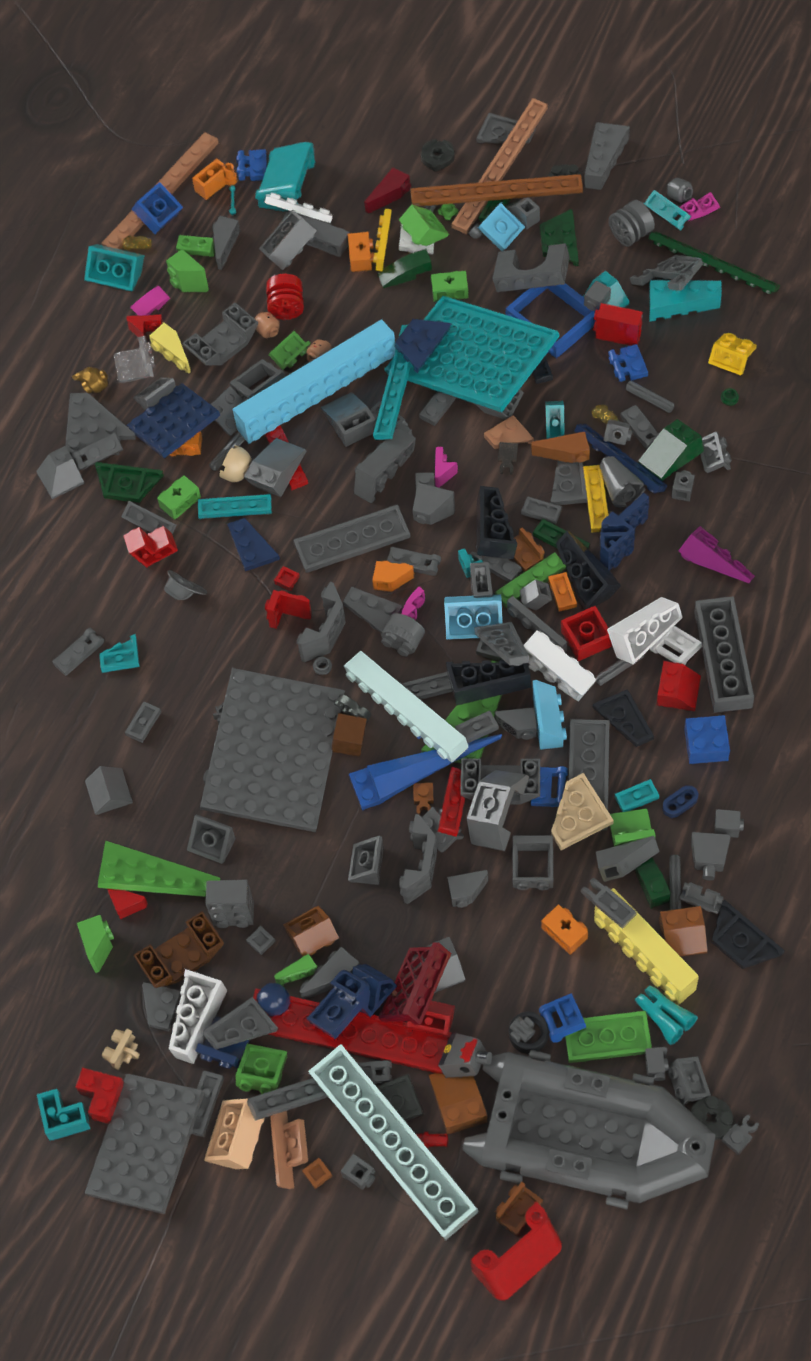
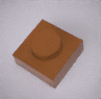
[302,1158,332,1189]

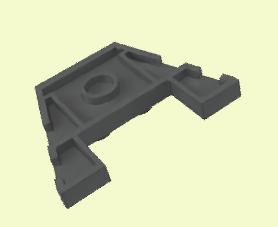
[630,255,703,291]

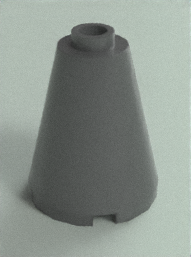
[599,456,645,508]

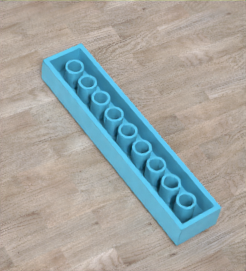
[233,319,396,443]

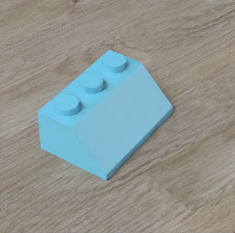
[444,594,502,640]
[533,680,567,750]

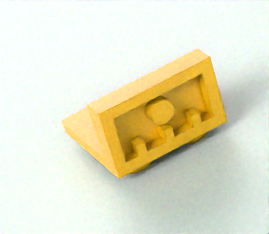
[708,333,757,375]

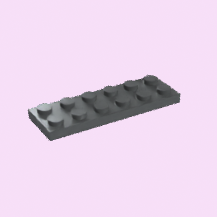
[294,505,411,573]
[569,719,609,831]

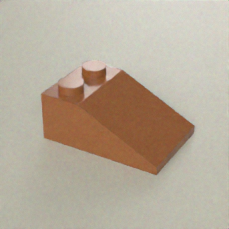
[429,1073,488,1135]

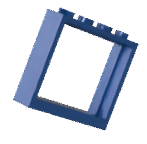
[505,283,596,358]

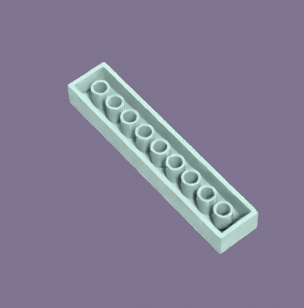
[308,1044,479,1240]

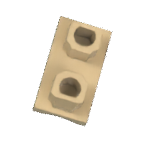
[102,1029,139,1070]

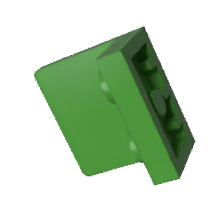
[610,809,656,847]

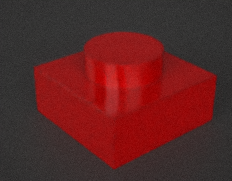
[274,566,300,591]

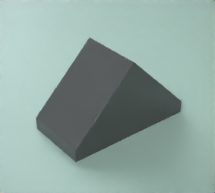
[470,562,493,598]

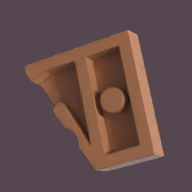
[484,415,534,449]

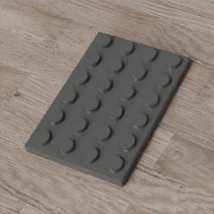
[85,1074,204,1214]

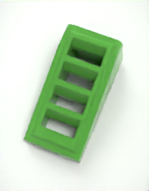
[274,954,317,985]

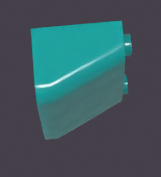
[256,142,315,212]

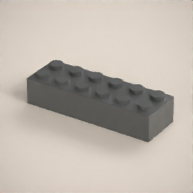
[694,596,754,713]

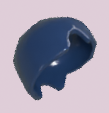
[257,983,290,1016]

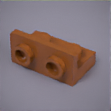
[514,527,545,572]

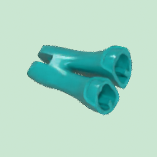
[635,985,698,1045]

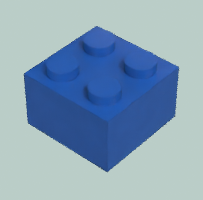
[131,182,183,234]
[684,715,730,764]

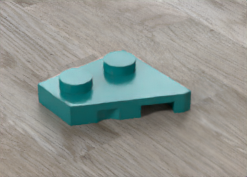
[100,634,140,673]

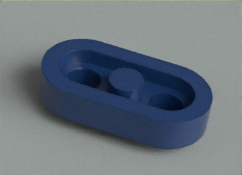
[662,786,699,818]

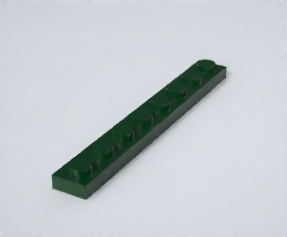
[649,231,780,294]

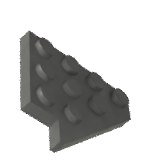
[65,393,136,456]

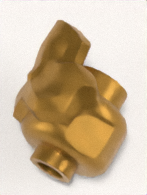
[72,367,108,394]

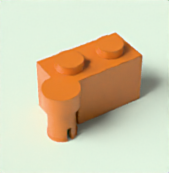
[192,159,237,200]

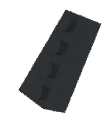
[477,486,518,559]

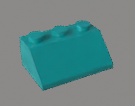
[84,244,144,291]

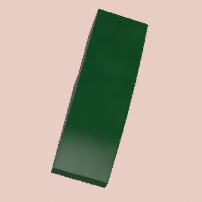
[378,248,432,288]

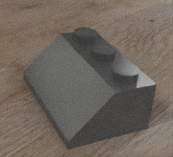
[259,209,316,270]

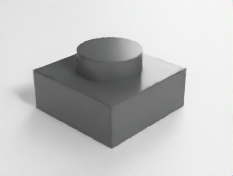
[246,926,275,955]

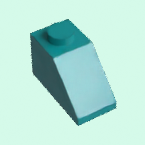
[545,401,565,439]

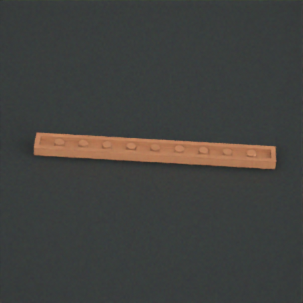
[452,98,548,234]
[102,132,219,250]

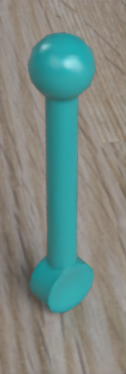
[229,185,236,215]

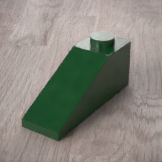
[634,857,671,909]

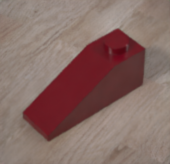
[364,168,411,214]

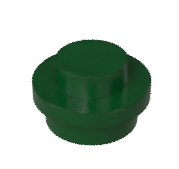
[721,388,739,406]

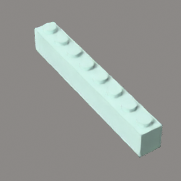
[344,651,468,763]

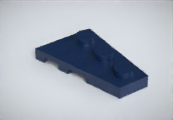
[228,518,280,571]

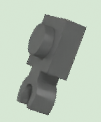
[721,1115,759,1155]

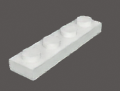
[265,193,332,223]

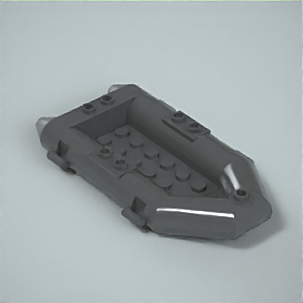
[463,1050,716,1209]

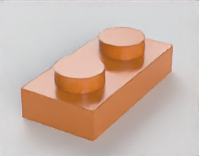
[548,572,577,612]

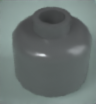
[667,178,693,203]

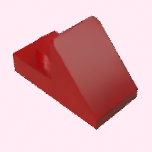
[126,315,163,342]

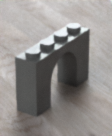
[493,244,570,292]

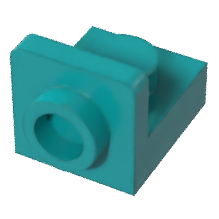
[458,548,483,578]

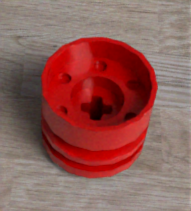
[266,274,304,320]

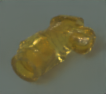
[123,235,152,250]
[592,405,618,425]

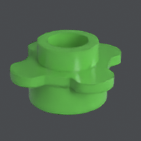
[438,204,458,220]

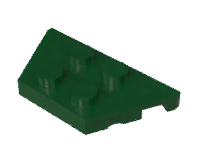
[540,209,579,266]
[95,462,164,503]

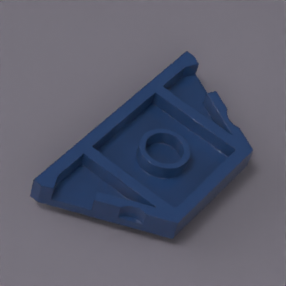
[395,319,451,373]

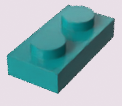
[615,779,659,812]

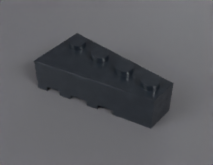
[446,660,532,706]

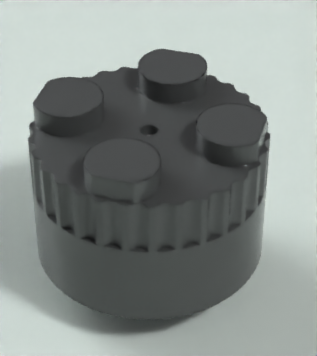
[381,613,425,657]

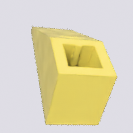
[149,323,191,374]

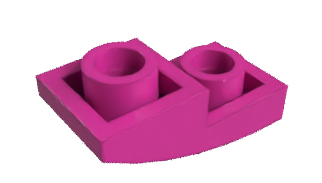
[679,192,720,220]
[131,286,170,316]
[401,587,425,620]

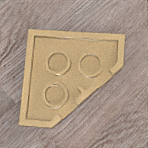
[551,773,614,850]

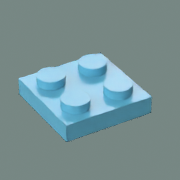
[478,203,525,251]

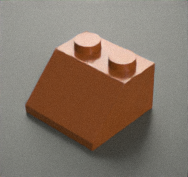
[283,906,339,957]
[659,906,707,957]

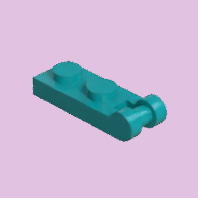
[644,190,691,231]

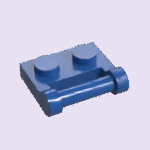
[531,766,568,807]
[539,993,586,1043]

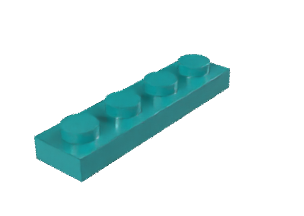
[198,494,272,519]

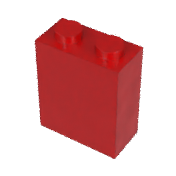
[593,303,643,346]

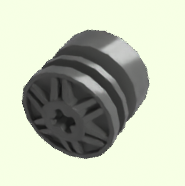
[609,200,655,246]

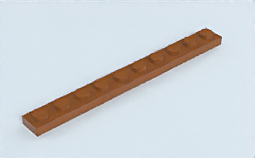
[411,174,583,206]

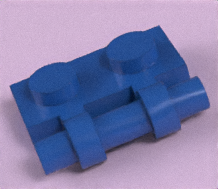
[236,149,267,181]
[608,344,648,382]

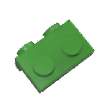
[176,235,215,257]
[269,331,311,370]

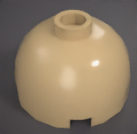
[220,445,252,482]

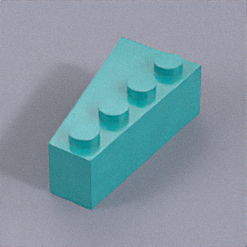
[649,280,722,322]

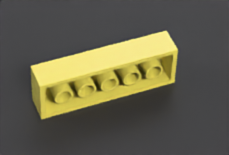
[594,888,699,1005]

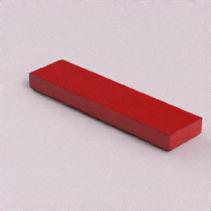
[437,767,465,837]

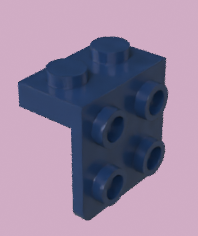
[195,1017,249,1069]

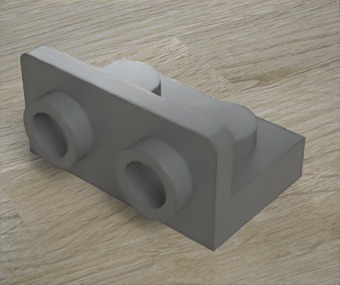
[700,432,732,473]
[668,1057,711,1105]

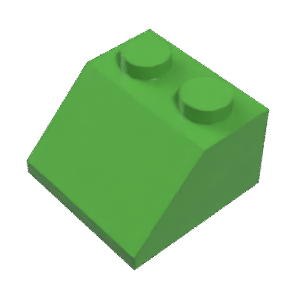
[399,205,449,246]
[166,249,209,292]
[77,915,114,973]

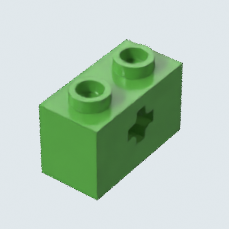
[431,271,468,302]
[157,475,201,520]

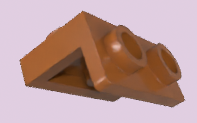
[495,1182,543,1236]

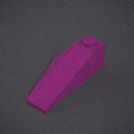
[679,526,755,583]

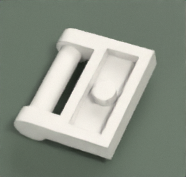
[650,626,702,665]

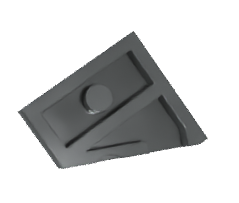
[142,982,181,1032]

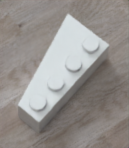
[607,597,683,664]

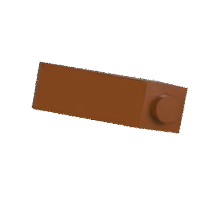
[531,432,590,463]

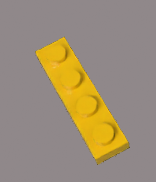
[373,209,392,271]
[583,465,608,533]

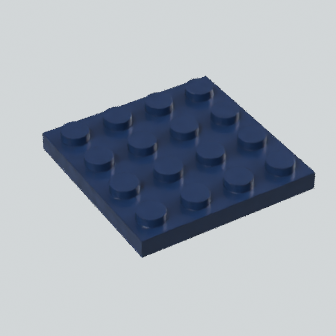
[127,383,221,459]

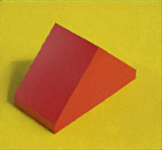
[107,889,148,919]

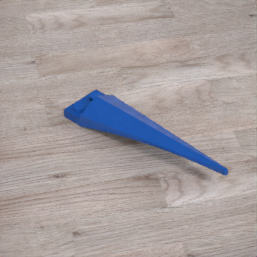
[349,734,502,810]

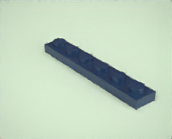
[574,424,668,493]

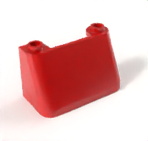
[471,1202,562,1301]

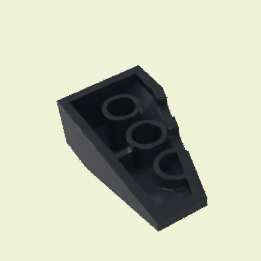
[556,531,621,610]

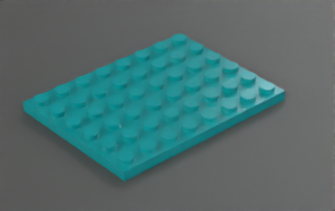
[385,296,559,412]

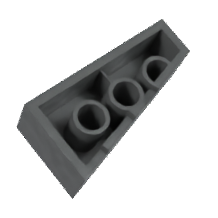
[584,122,630,190]
[354,428,416,504]

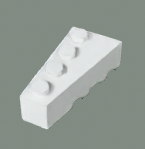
[523,630,597,702]
[169,969,227,1064]

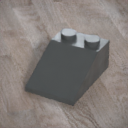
[244,438,307,497]

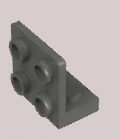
[211,386,244,436]

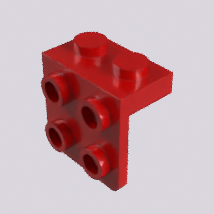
[265,590,312,629]

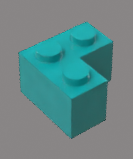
[37,1089,91,1141]

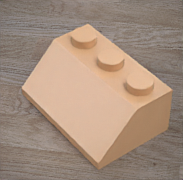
[204,1099,265,1169]

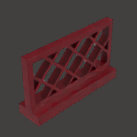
[378,942,452,1025]

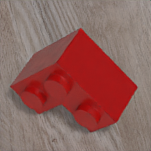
[123,526,178,568]
[75,1068,124,1124]

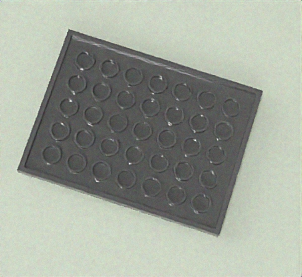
[200,668,345,832]

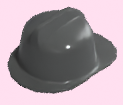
[164,570,207,600]

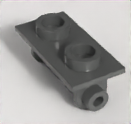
[679,882,724,913]

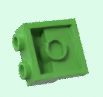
[236,1044,287,1094]

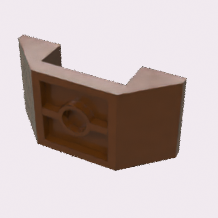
[133,911,224,988]

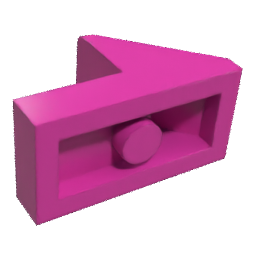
[435,447,458,488]

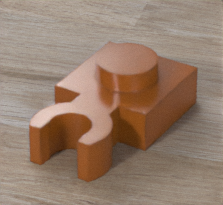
[413,782,434,816]

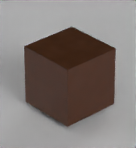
[332,713,367,757]

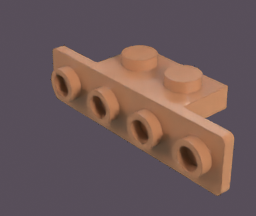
[270,1111,308,1189]

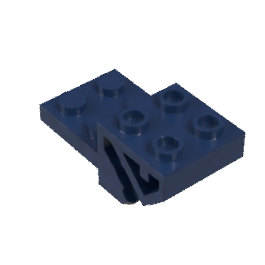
[600,493,649,571]
[307,964,397,1039]

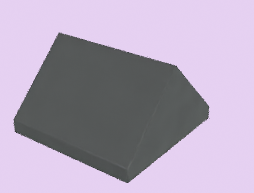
[133,377,176,411]
[85,766,133,815]
[187,814,236,864]
[348,836,384,885]

